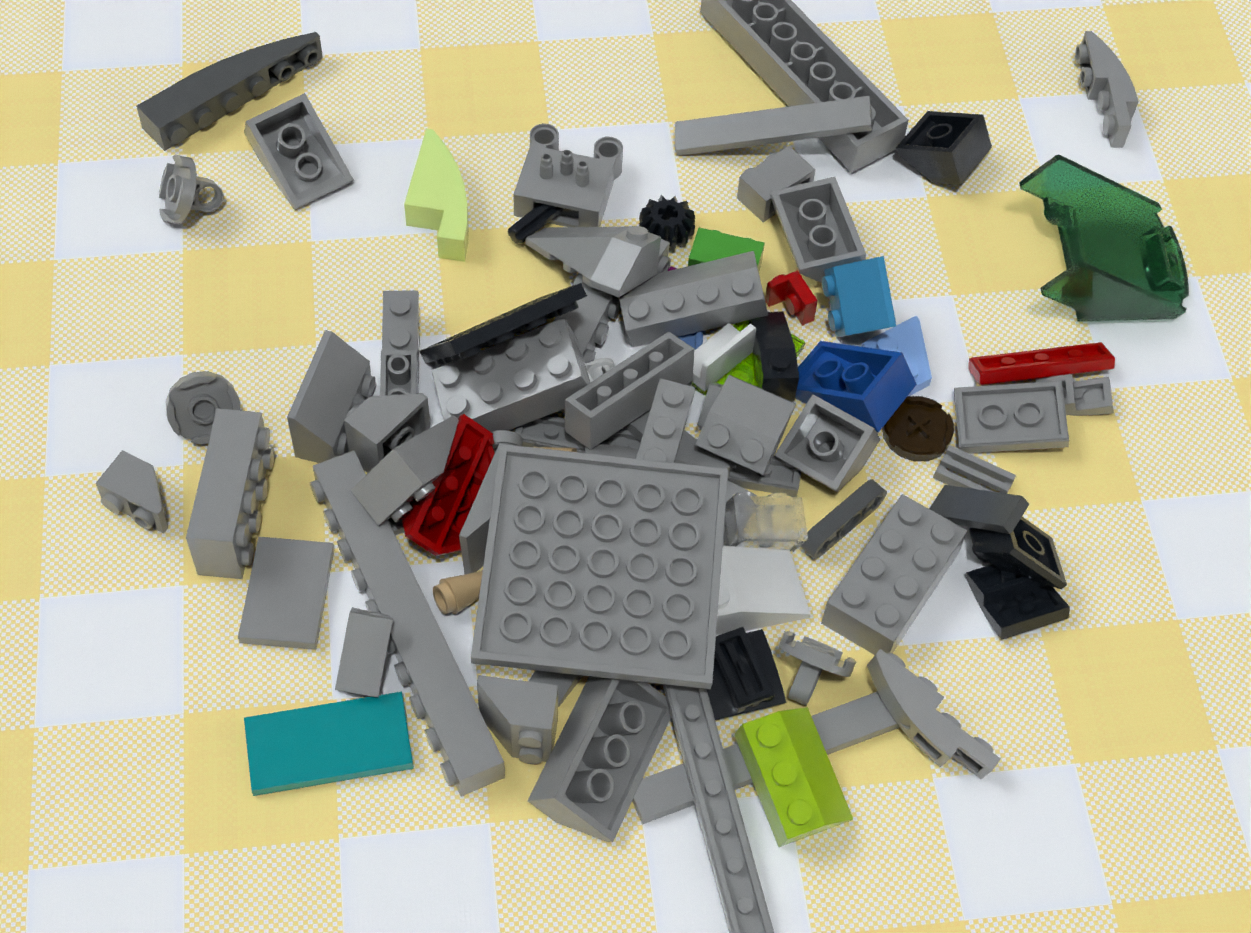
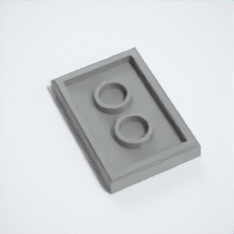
[954,381,1069,453]
[238,537,334,650]

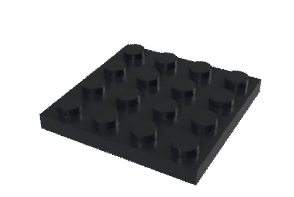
[419,283,587,366]

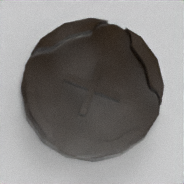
[882,396,955,462]

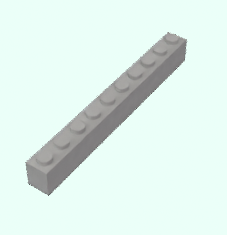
[310,450,505,797]

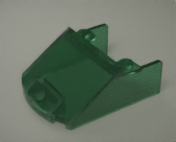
[1019,154,1189,322]

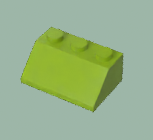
[734,707,853,847]

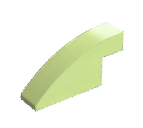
[404,128,469,262]

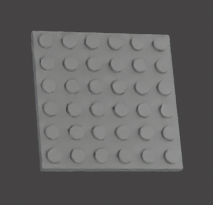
[471,444,728,689]

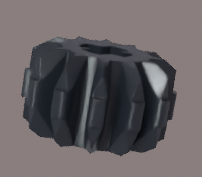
[639,194,695,252]

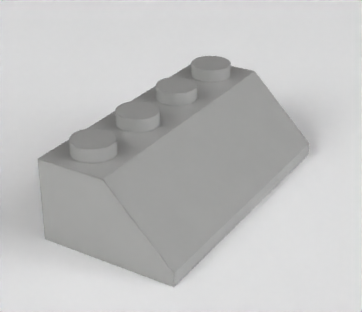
[620,251,768,347]
[528,676,671,842]

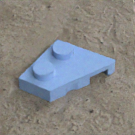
[862,316,932,396]

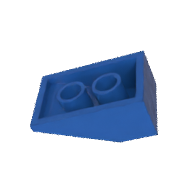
[795,341,917,432]

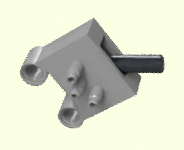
[508,123,623,244]

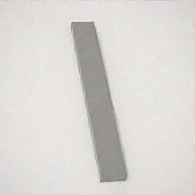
[514,415,801,498]
[662,684,774,933]
[627,692,900,825]

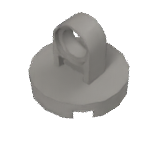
[159,155,224,224]
[165,371,240,444]
[779,631,856,706]

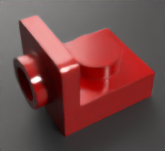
[765,270,818,326]

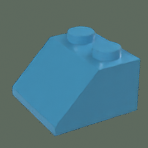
[822,256,896,338]

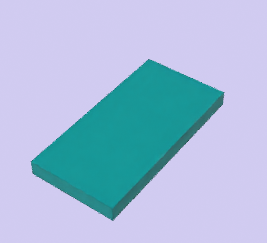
[244,691,414,796]

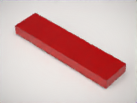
[969,342,1115,385]

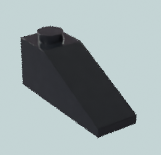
[749,311,799,402]

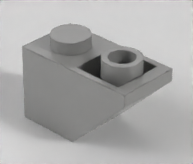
[96,450,168,533]

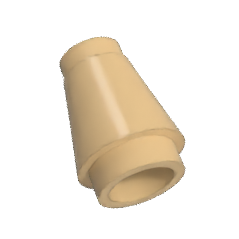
[433,570,483,614]

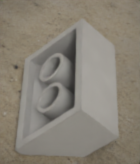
[770,177,866,283]
[287,330,375,463]

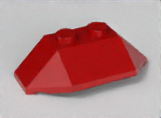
[402,414,495,556]

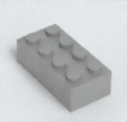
[431,318,591,432]
[186,408,274,579]
[821,494,967,655]

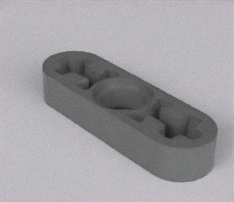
[800,479,887,559]

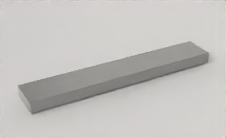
[675,96,872,156]

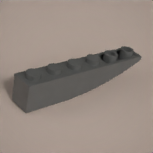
[136,32,323,151]

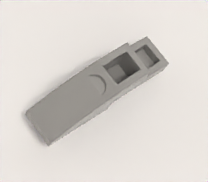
[1075,31,1139,148]
[380,290,420,396]
[867,649,1001,779]

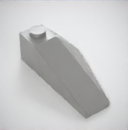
[525,226,661,297]

